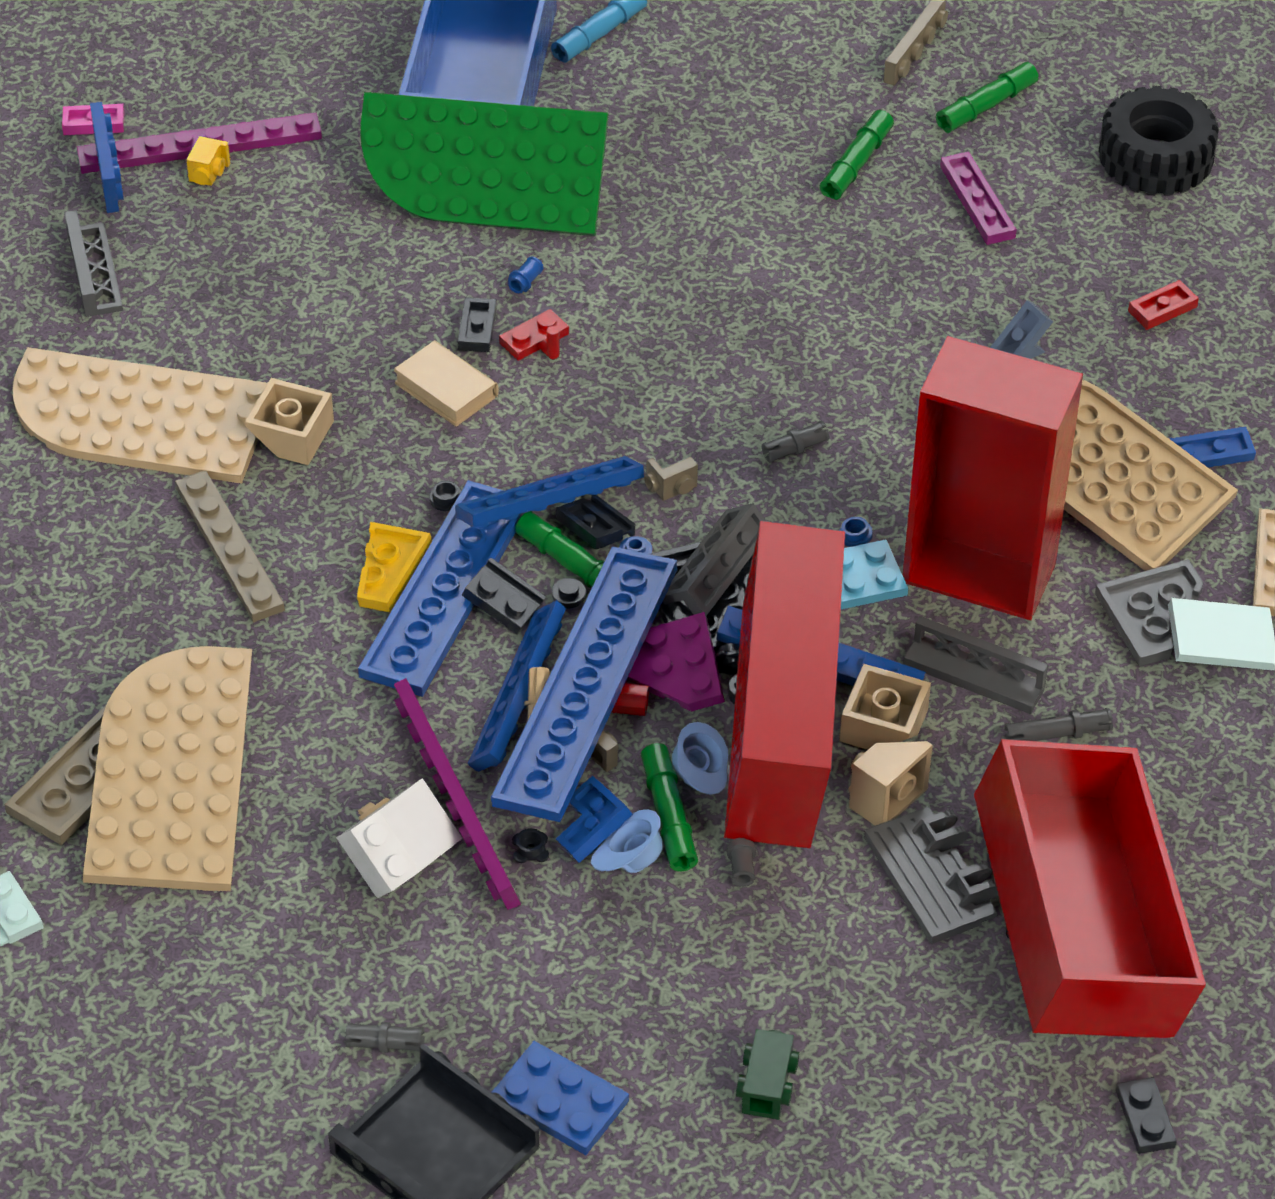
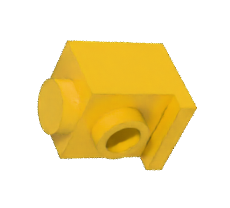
[186,136,230,186]

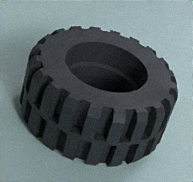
[1098,86,1219,196]

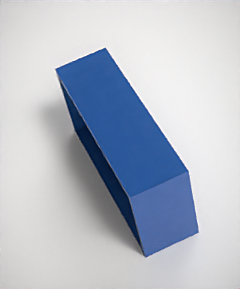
[399,0,557,106]

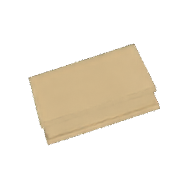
[394,340,499,427]

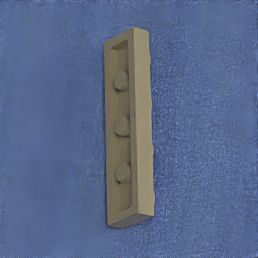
[884,0,948,86]

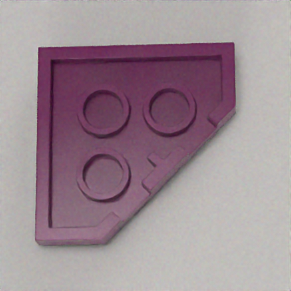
[627,612,725,712]

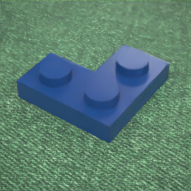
[556,775,633,863]

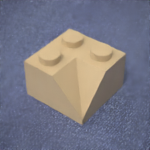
[245,378,334,465]
[840,664,931,750]
[849,741,933,826]

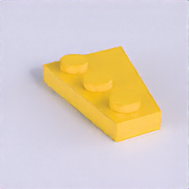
[357,522,432,613]

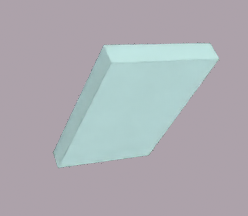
[1168,598,1275,670]

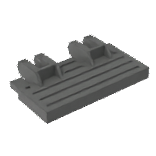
[864,806,998,944]

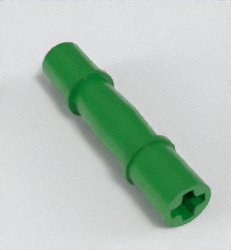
[936,62,1038,133]
[820,110,894,200]
[515,511,605,588]
[640,743,698,872]

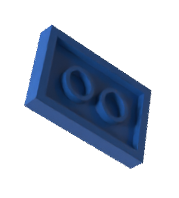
[90,102,124,213]
[491,1041,629,1155]

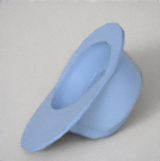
[672,722,728,795]
[591,809,662,873]

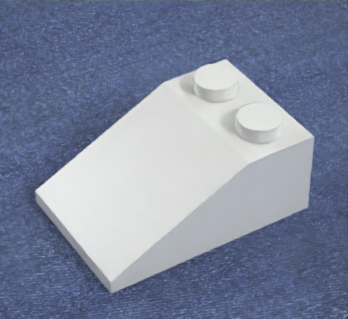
[337,778,462,898]

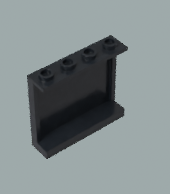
[328,1044,540,1199]

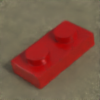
[1128,280,1199,330]

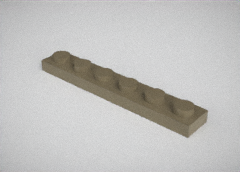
[175,470,285,622]

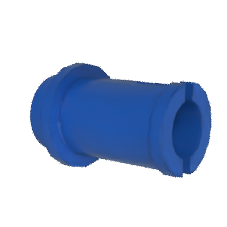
[508,256,544,294]

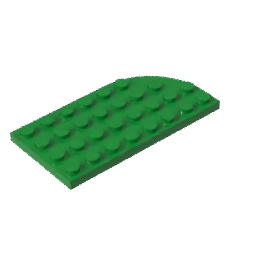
[360,92,609,236]

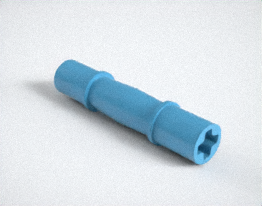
[551,0,647,63]

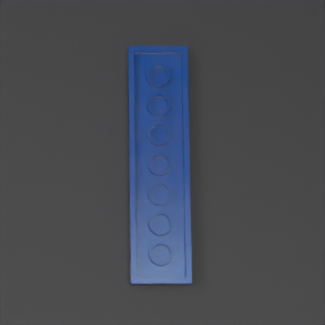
[358,480,526,697]

